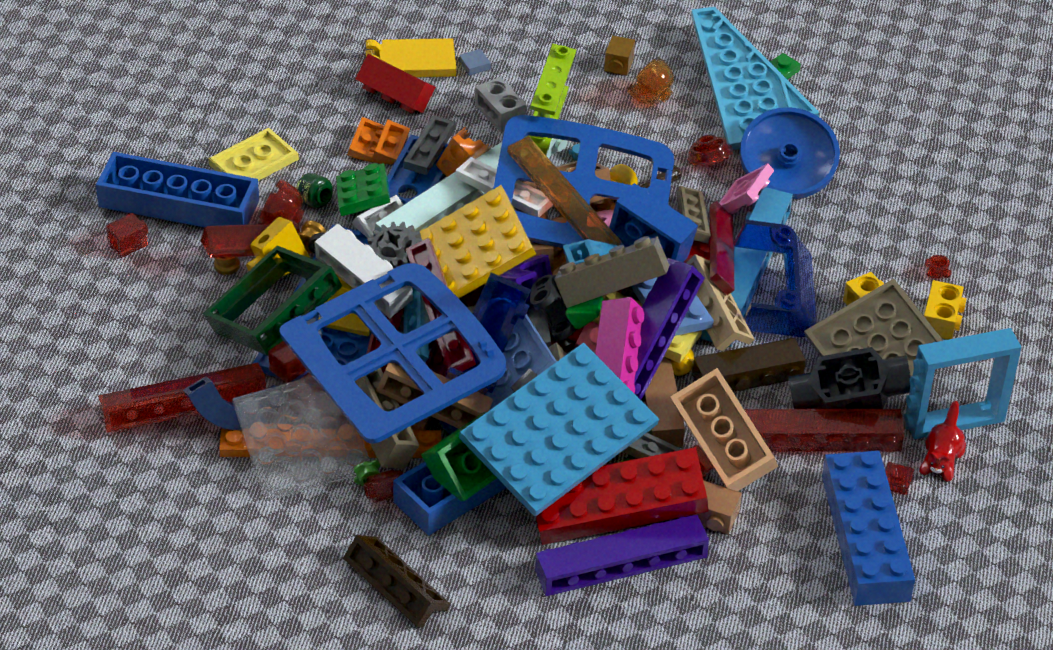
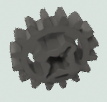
[367,222,422,269]

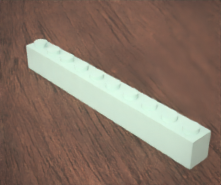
[375,138,567,232]

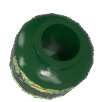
[295,172,333,208]

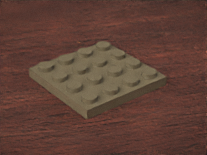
[804,279,943,376]

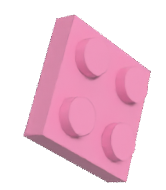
[719,163,774,214]

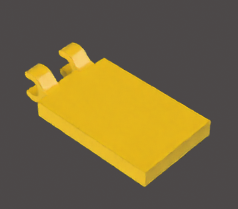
[366,38,456,77]

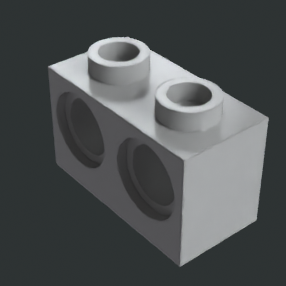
[475,77,527,133]

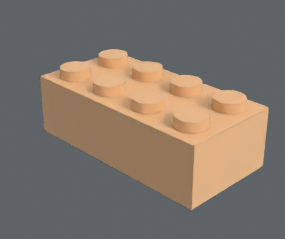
[670,368,778,491]

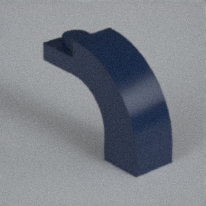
[183,376,285,430]

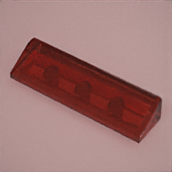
[201,223,300,258]

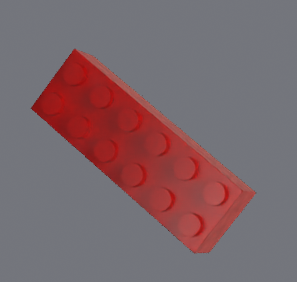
[536,447,709,545]

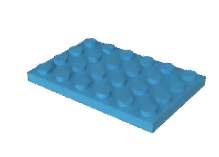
[459,343,659,517]

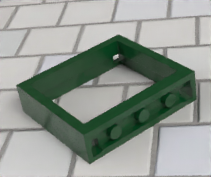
[202,245,343,356]

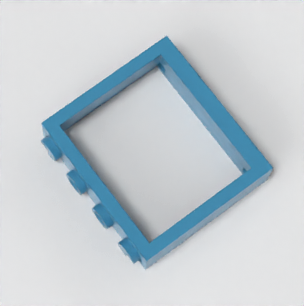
[903,328,1022,440]

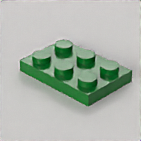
[336,163,391,217]

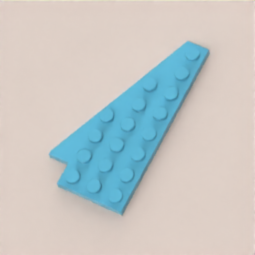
[691,7,819,151]

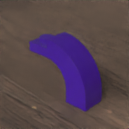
[497,254,552,304]

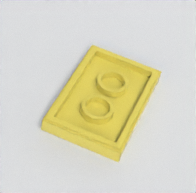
[209,127,299,181]

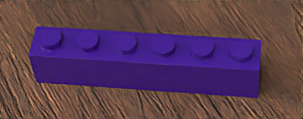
[634,258,705,400]
[535,515,709,597]

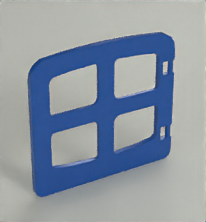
[493,115,674,248]
[280,263,506,444]

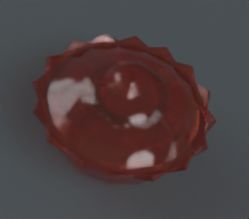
[687,134,734,167]

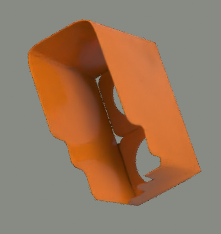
[436,127,491,177]

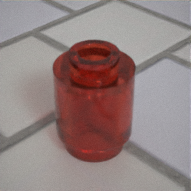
[363,469,403,503]

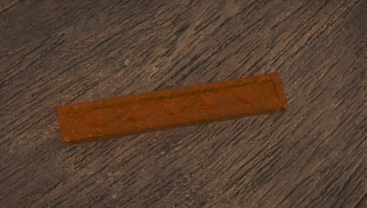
[507,136,621,246]

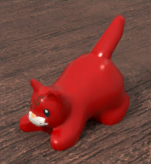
[919,401,966,482]

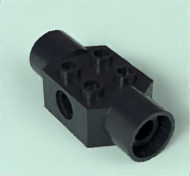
[788,347,911,419]

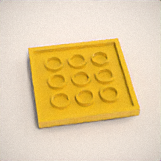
[419,185,536,298]

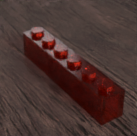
[98,362,267,433]
[744,409,905,452]

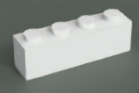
[315,224,413,318]

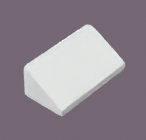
[352,195,403,238]

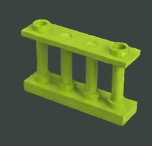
[522,44,576,156]

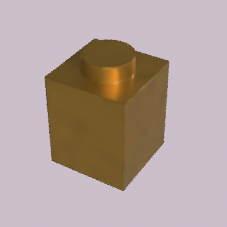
[604,35,635,76]

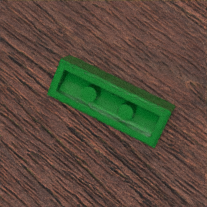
[565,295,606,329]

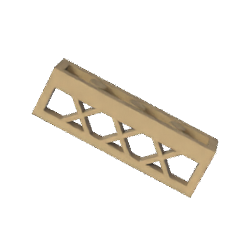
[687,255,755,351]

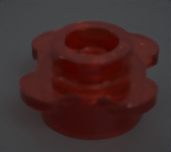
[925,255,952,278]

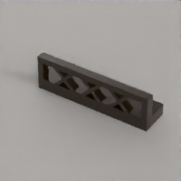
[343,535,451,627]

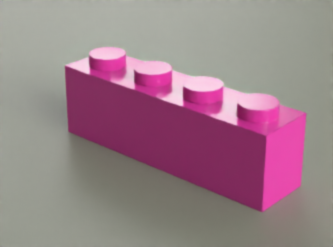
[595,297,644,394]

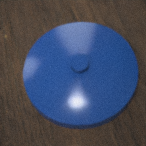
[740,107,840,199]

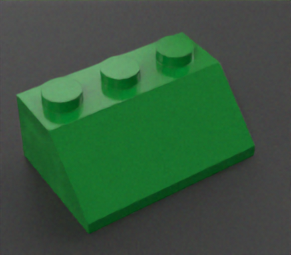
[421,412,497,501]

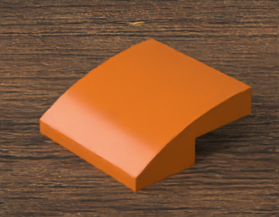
[347,117,410,164]

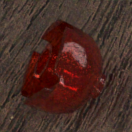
[258,179,305,228]

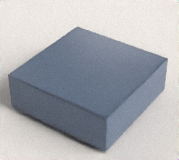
[459,49,491,75]

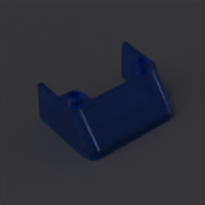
[734,220,817,337]
[445,272,531,395]

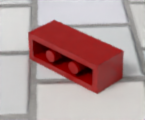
[355,54,436,114]

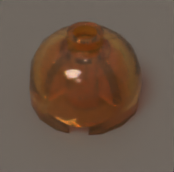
[627,57,674,105]

